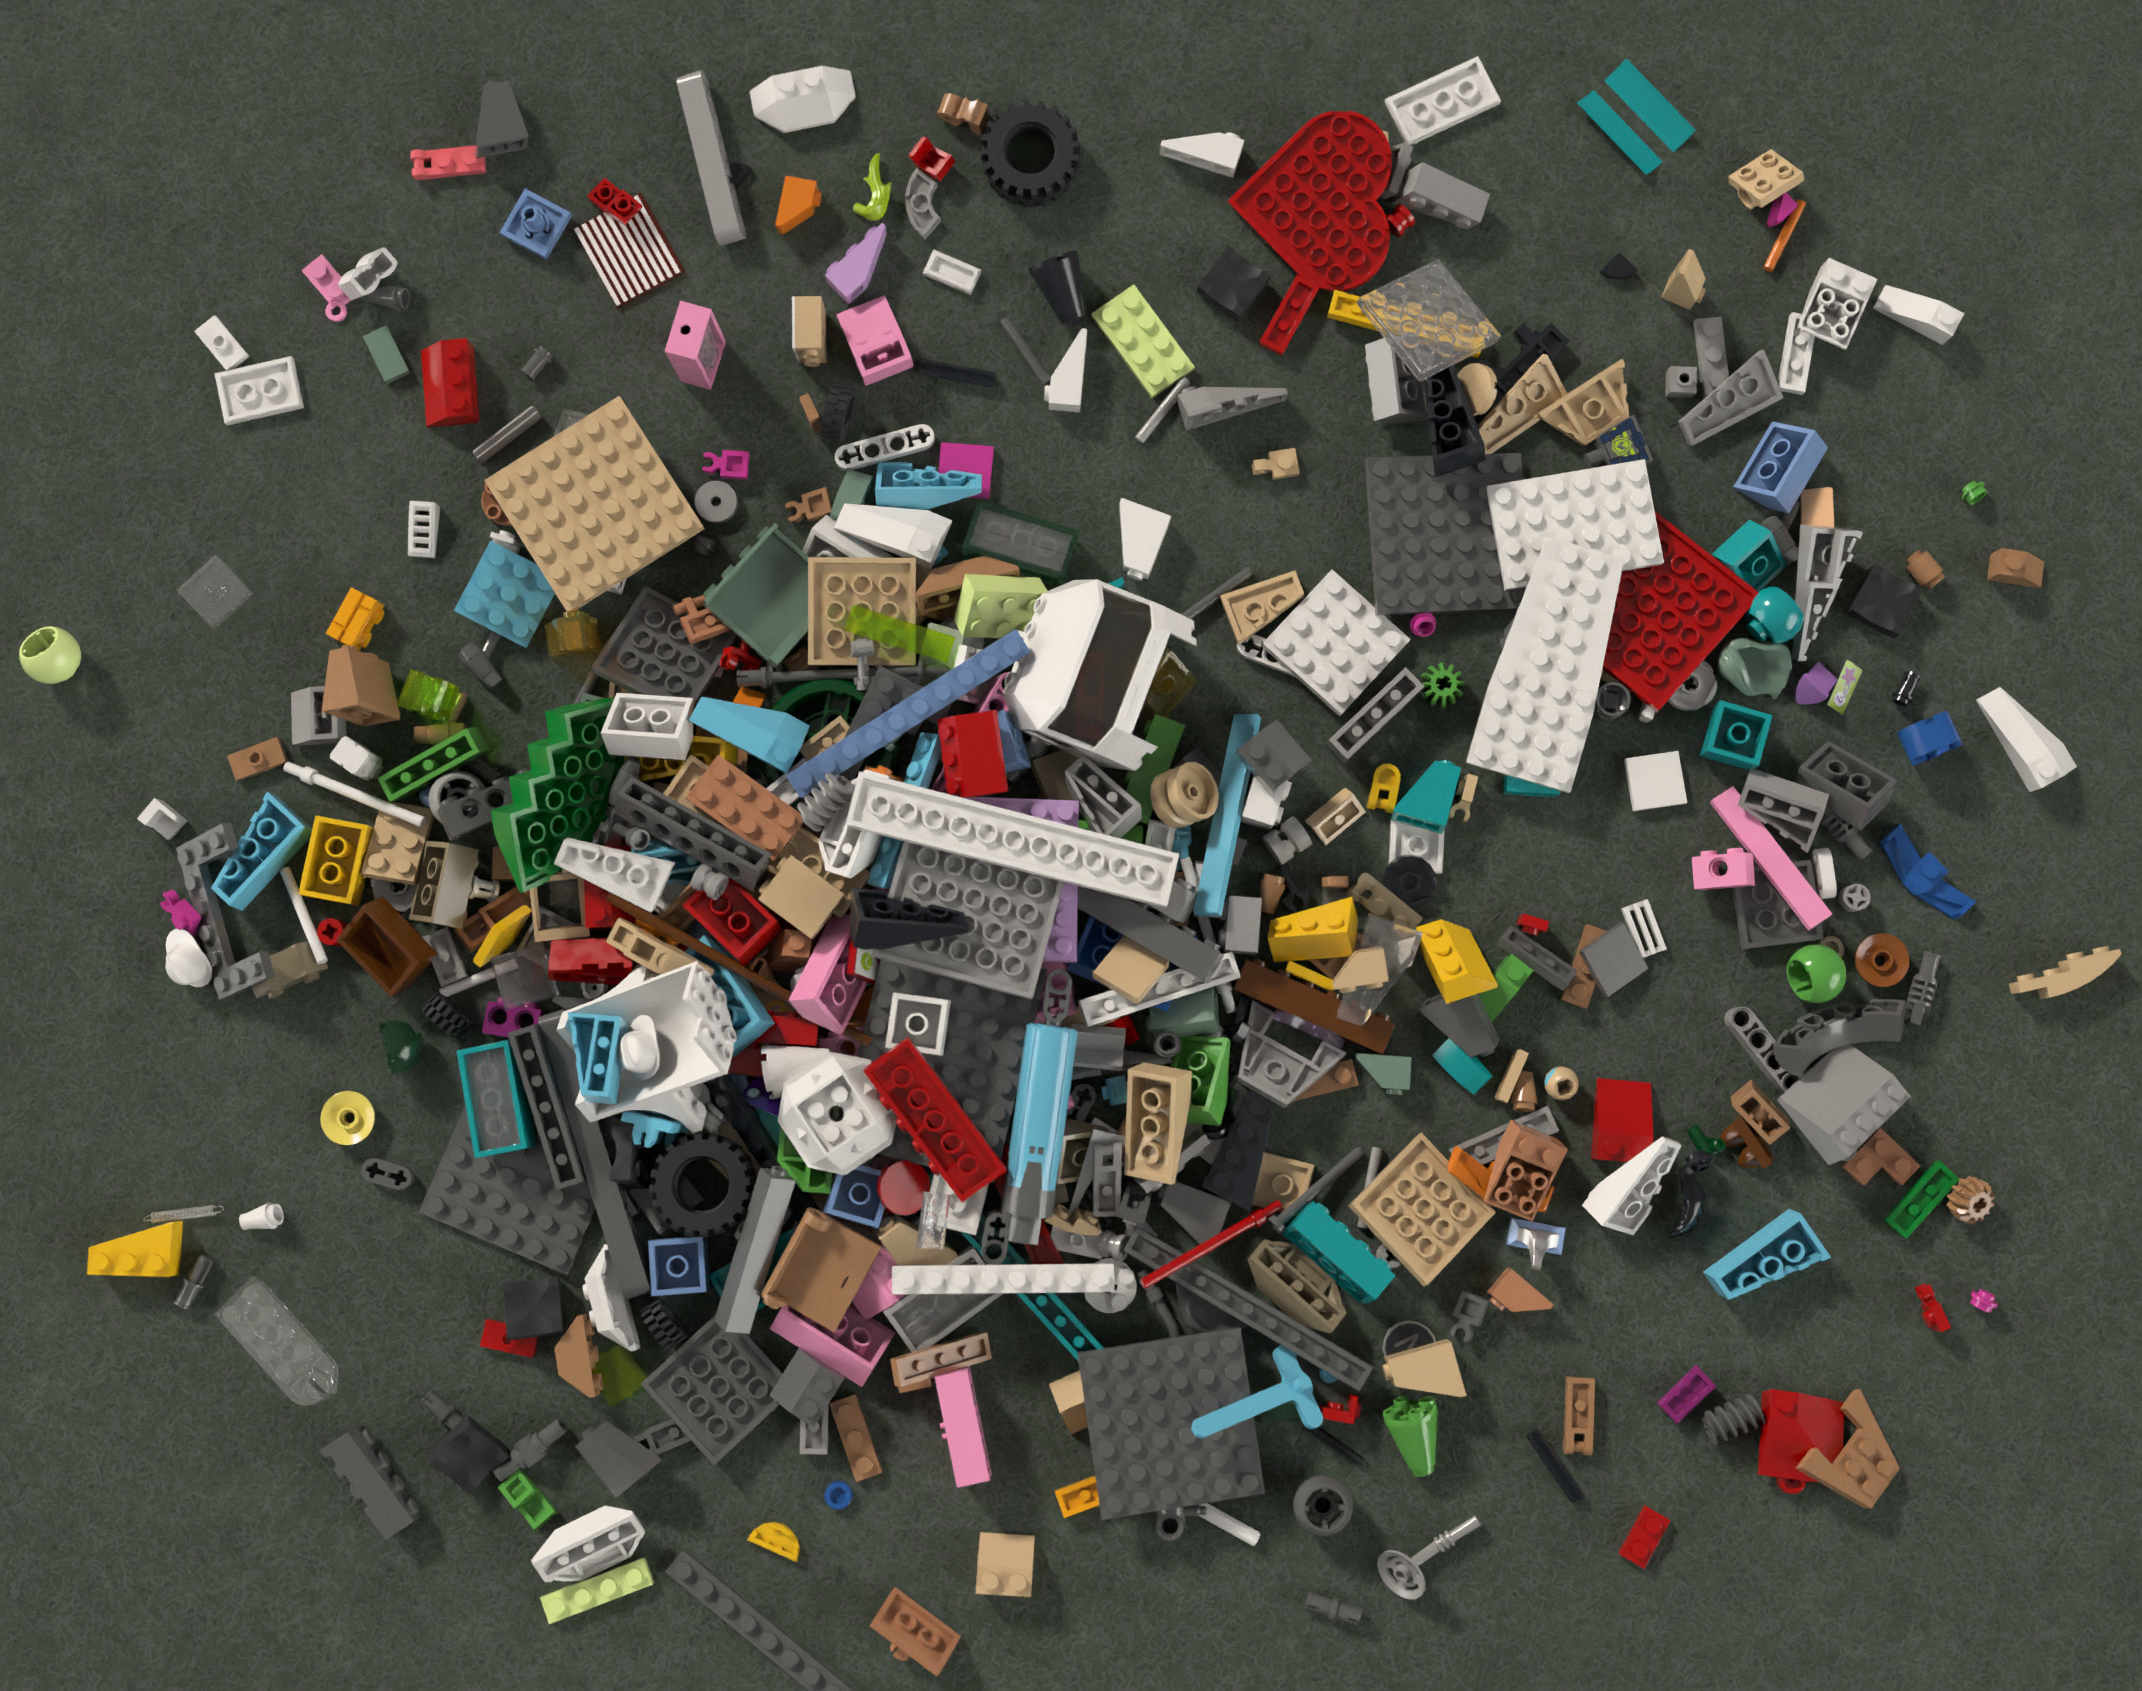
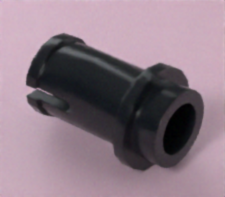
[1892,671,1921,707]

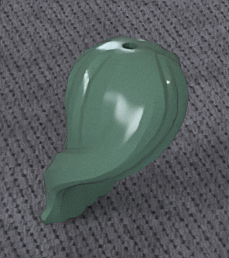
[1717,638,1792,700]

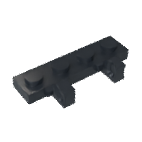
[1481,323,1570,411]

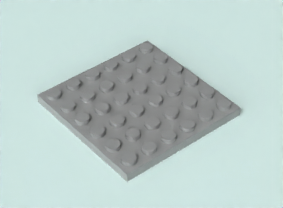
[871,841,1064,1000]

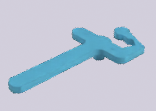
[1191,1345,1338,1439]

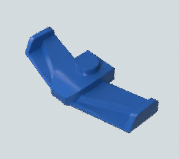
[1879,824,1976,920]

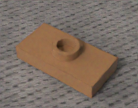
[227,737,288,781]

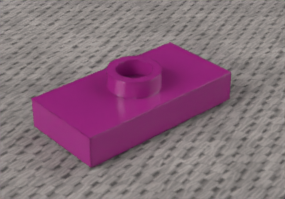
[1657,1365,1716,1424]

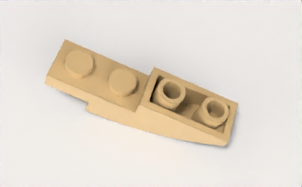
[606,918,715,977]
[2009,946,2121,999]

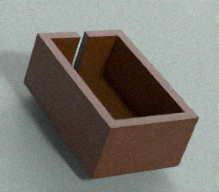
[336,896,438,997]

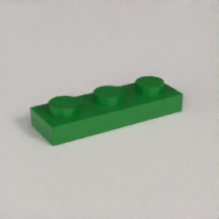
[1883,1160,1959,1239]

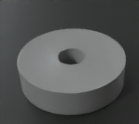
[695,481,738,524]

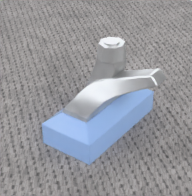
[1506,1218,1566,1270]

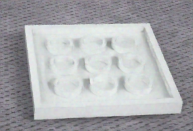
[1261,570,1411,716]

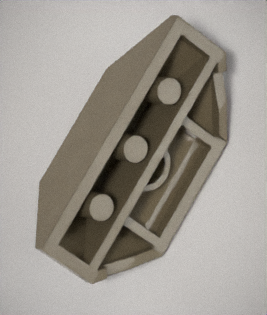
[1248,1240,1346,1333]

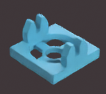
[621,1110,692,1147]

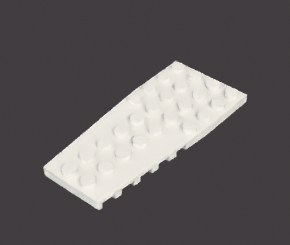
[1466,537,1624,793]

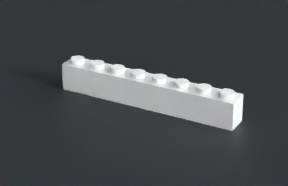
[892,1263,1114,1294]

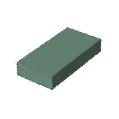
[363,325,410,384]

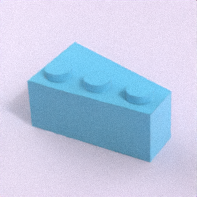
[568,1012,629,1104]

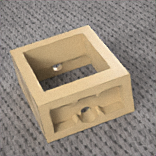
[530,869,590,942]

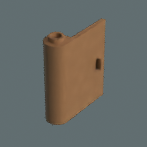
[761,1208,882,1332]

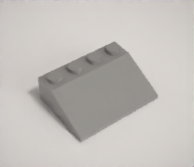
[1777,1044,1911,1165]

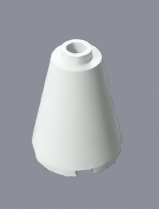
[761,1045,831,1099]

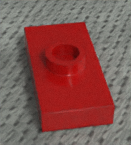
[480,1319,539,1358]

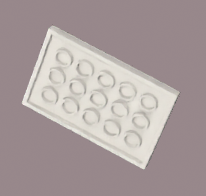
[1486,459,1664,591]

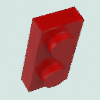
[1619,1505,1671,1569]

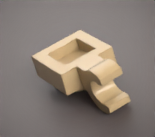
[1252,448,1300,480]
[1448,774,1478,822]

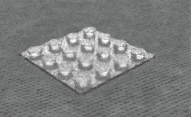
[1357,259,1501,382]

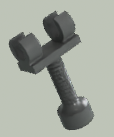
[598,805,650,851]

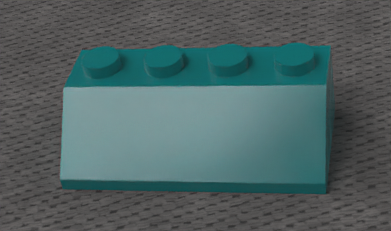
[1281,1202,1396,1305]

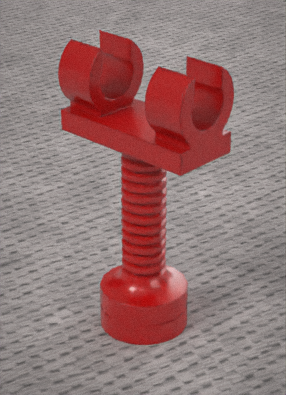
[720,640,762,671]

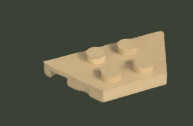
[1536,359,1629,446]

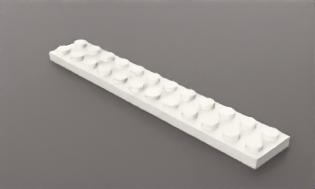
[845,771,1179,908]

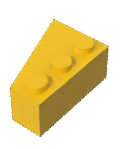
[1267,897,1359,962]
[87,1221,183,1277]

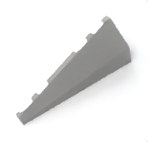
[1792,525,1863,661]

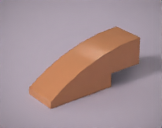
[454,886,532,954]

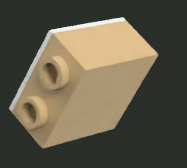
[792,296,827,367]

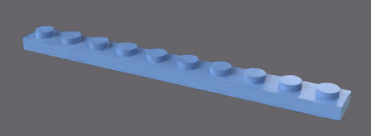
[786,629,1031,798]

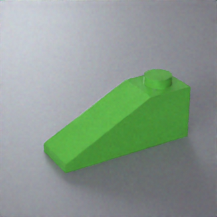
[1479,954,1533,1022]

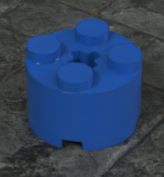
[1897,711,1963,766]

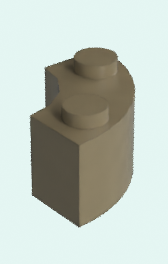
[252,941,328,999]

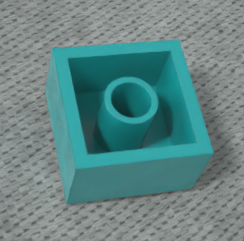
[1700,700,1773,771]

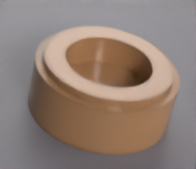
[1322,876,1349,889]

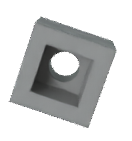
[1666,366,1697,398]

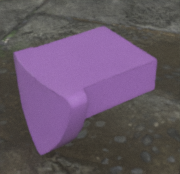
[1796,662,1838,705]

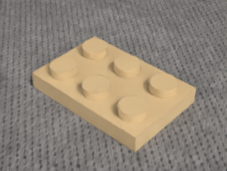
[361,801,435,885]

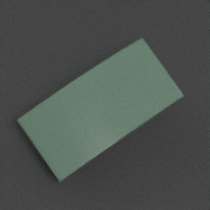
[830,469,873,520]

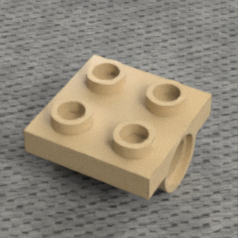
[1728,149,1804,209]

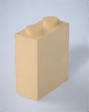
[759,855,846,939]

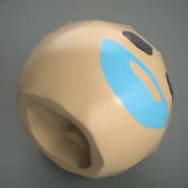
[1544,1066,1579,1101]

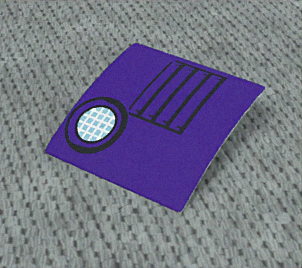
[742,1077,782,1116]

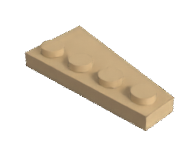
[1477,354,1567,455]

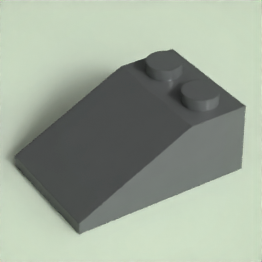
[1798,741,1897,830]

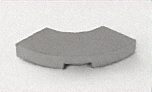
[905,167,941,241]

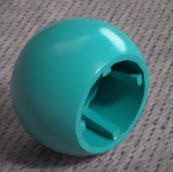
[1745,587,1804,644]

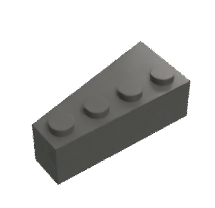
[319,1425,420,1540]

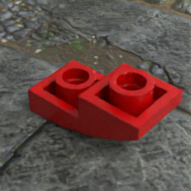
[587,178,642,225]

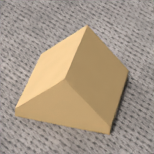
[1049,1370,1088,1434]

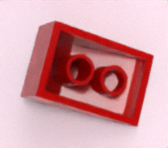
[682,871,782,966]
[1591,1078,1653,1162]

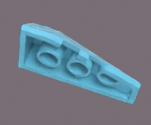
[875,462,982,510]
[688,697,810,773]

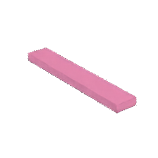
[1710,786,1832,931]

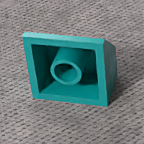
[1711,520,1787,591]

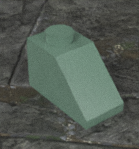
[1354,1053,1411,1095]

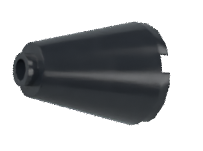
[1028,250,1086,327]

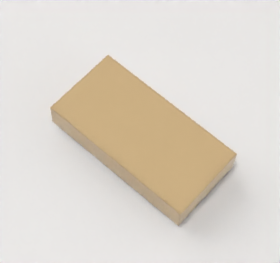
[1494,1050,1529,1103]

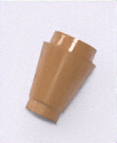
[1259,873,1286,914]
[1510,1071,1538,1112]

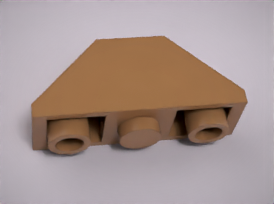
[555,1313,603,1398]

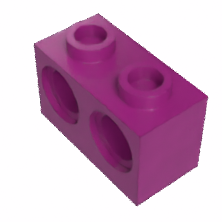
[482,997,546,1037]

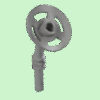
[1377,1516,1481,1599]

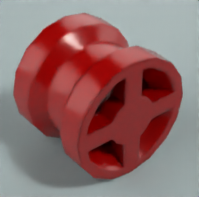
[1386,204,1415,238]
[317,918,347,947]

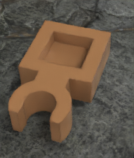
[785,487,833,523]

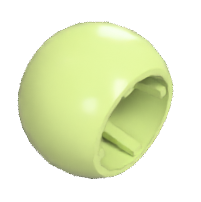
[19,626,81,684]

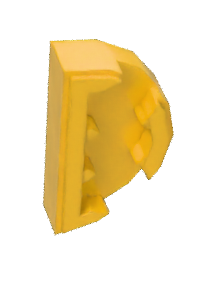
[1285,961,1334,991]
[747,1522,800,1562]

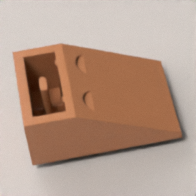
[1484,1120,1568,1221]

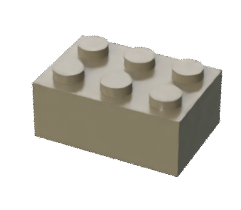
[409,841,479,929]

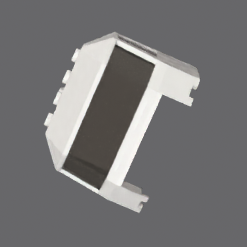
[1003,579,1197,771]

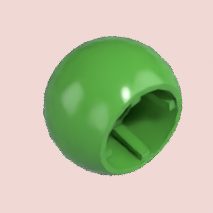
[1787,944,1846,1003]

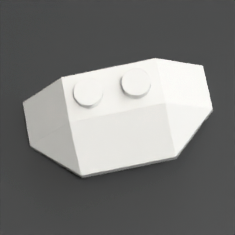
[749,66,856,133]
[818,770,891,879]
[583,1244,641,1351]
[532,1506,645,1582]

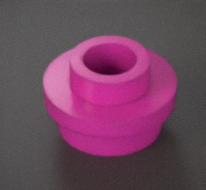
[1410,612,1436,637]
[1970,1289,1998,1313]

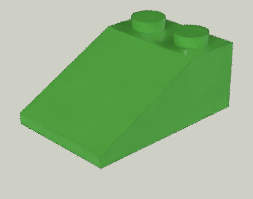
[1171,1036,1230,1126]

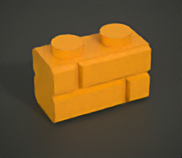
[326,588,384,651]

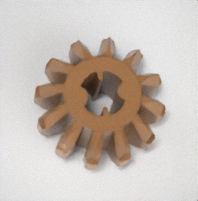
[1946,1176,1996,1224]

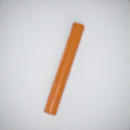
[1763,199,1806,272]

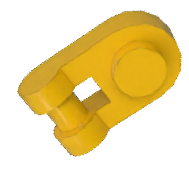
[1367,764,1401,814]

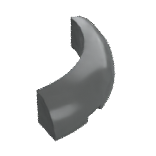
[1774,999,1906,1077]

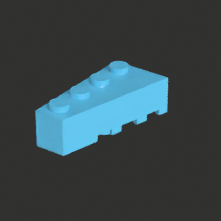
[211,791,312,911]

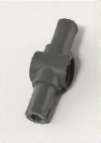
[493,1418,568,1481]

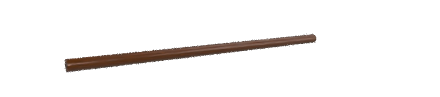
[606,892,873,1048]

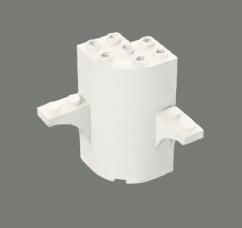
[556,961,737,1133]

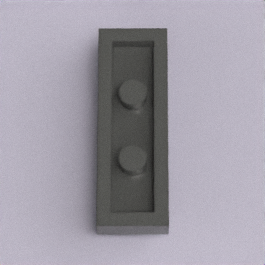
[1496,925,1578,991]

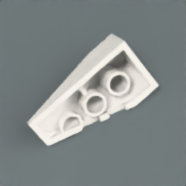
[834,503,952,569]
[1976,687,2077,792]

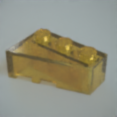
[545,611,601,657]

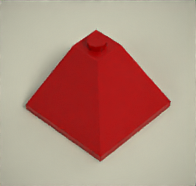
[1758,1389,1844,1483]

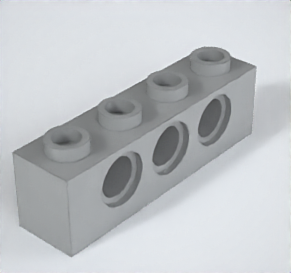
[1326,667,1424,763]

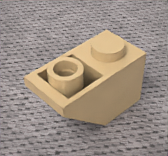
[1332,946,1389,993]

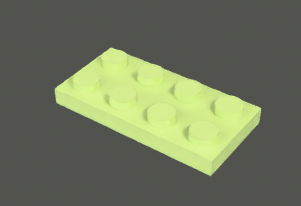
[1091,284,1195,399]

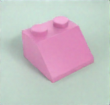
[842,1243,906,1320]

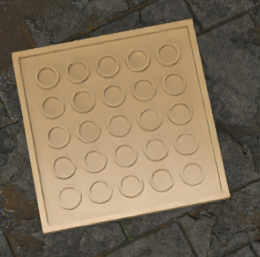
[484,396,705,614]

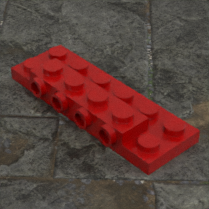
[863,1036,1007,1202]

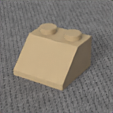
[976,1532,1035,1597]

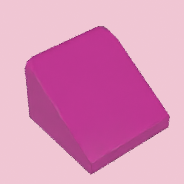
[1767,192,1798,227]

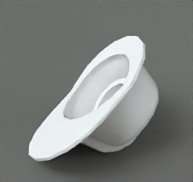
[165,929,212,987]
[618,1015,660,1080]

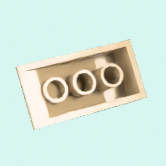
[1124,1063,1192,1185]

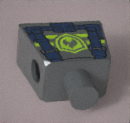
[1584,415,1653,469]

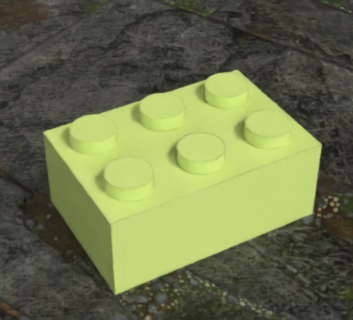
[954,574,1047,638]

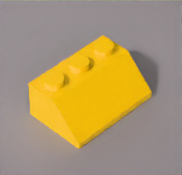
[1416,919,1498,1004]

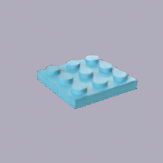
[454,541,555,648]

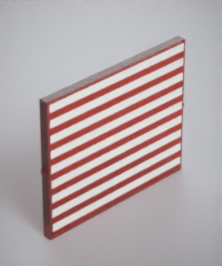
[573,192,685,309]

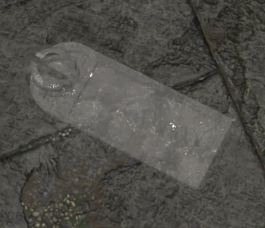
[214,1275,339,1405]

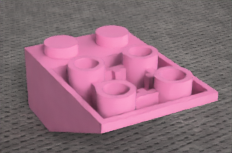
[836,295,914,386]

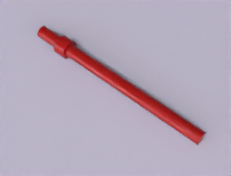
[1140,1200,1283,1289]

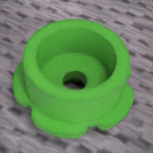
[1962,481,1987,505]

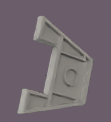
[1237,1000,1347,1108]

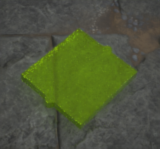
[592,1344,647,1407]

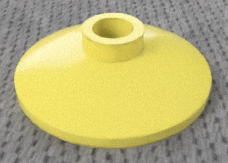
[320,1091,375,1145]

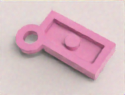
[302,254,351,322]

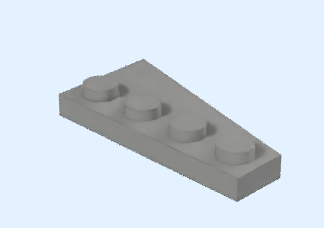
[1678,350,1784,446]

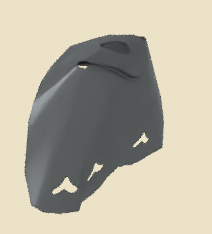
[1175,1282,1247,1333]

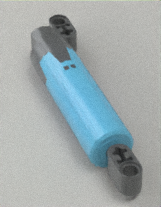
[982,969,1078,1265]

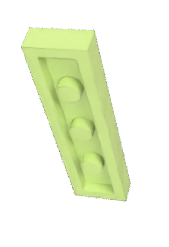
[540,1557,654,1624]

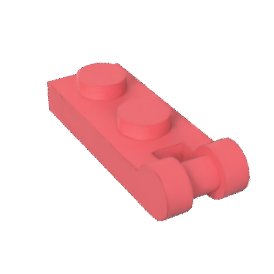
[410,145,486,180]

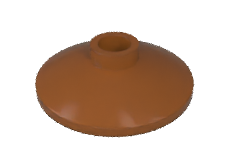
[1855,933,1909,987]

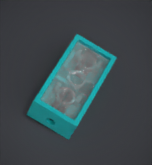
[457,1040,538,1158]

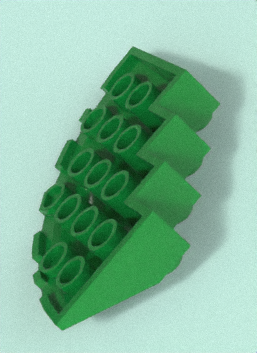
[491,697,625,893]

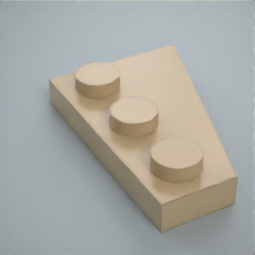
[1220,571,1304,645]

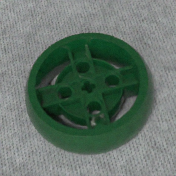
[759,679,902,814]

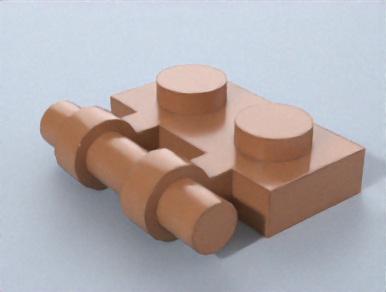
[673,591,731,644]

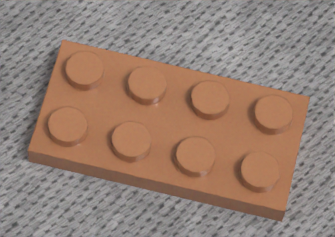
[685,754,804,863]

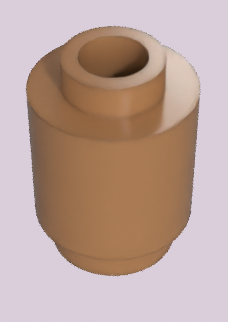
[1905,550,1945,590]

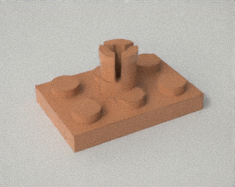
[870,1587,961,1676]

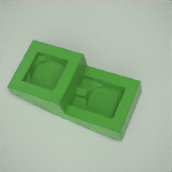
[498,1469,558,1530]

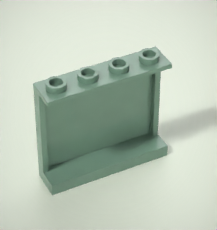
[703,523,808,669]

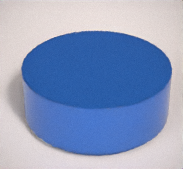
[825,1481,853,1510]

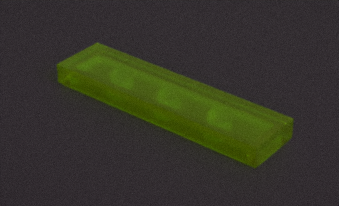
[845,605,955,663]

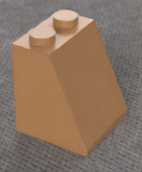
[321,645,400,727]

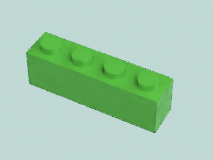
[1124,714,1185,827]
[377,727,491,802]

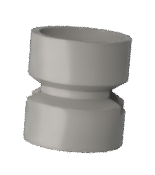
[1262,816,1312,865]

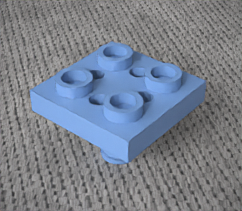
[499,189,572,260]

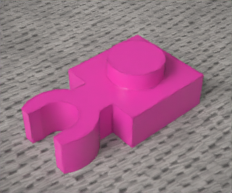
[702,450,750,480]
[160,890,201,936]

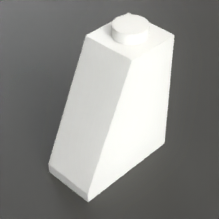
[1119,498,1171,581]

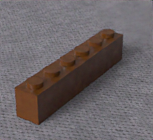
[1232,958,1395,1055]

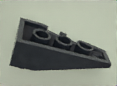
[850,888,969,950]

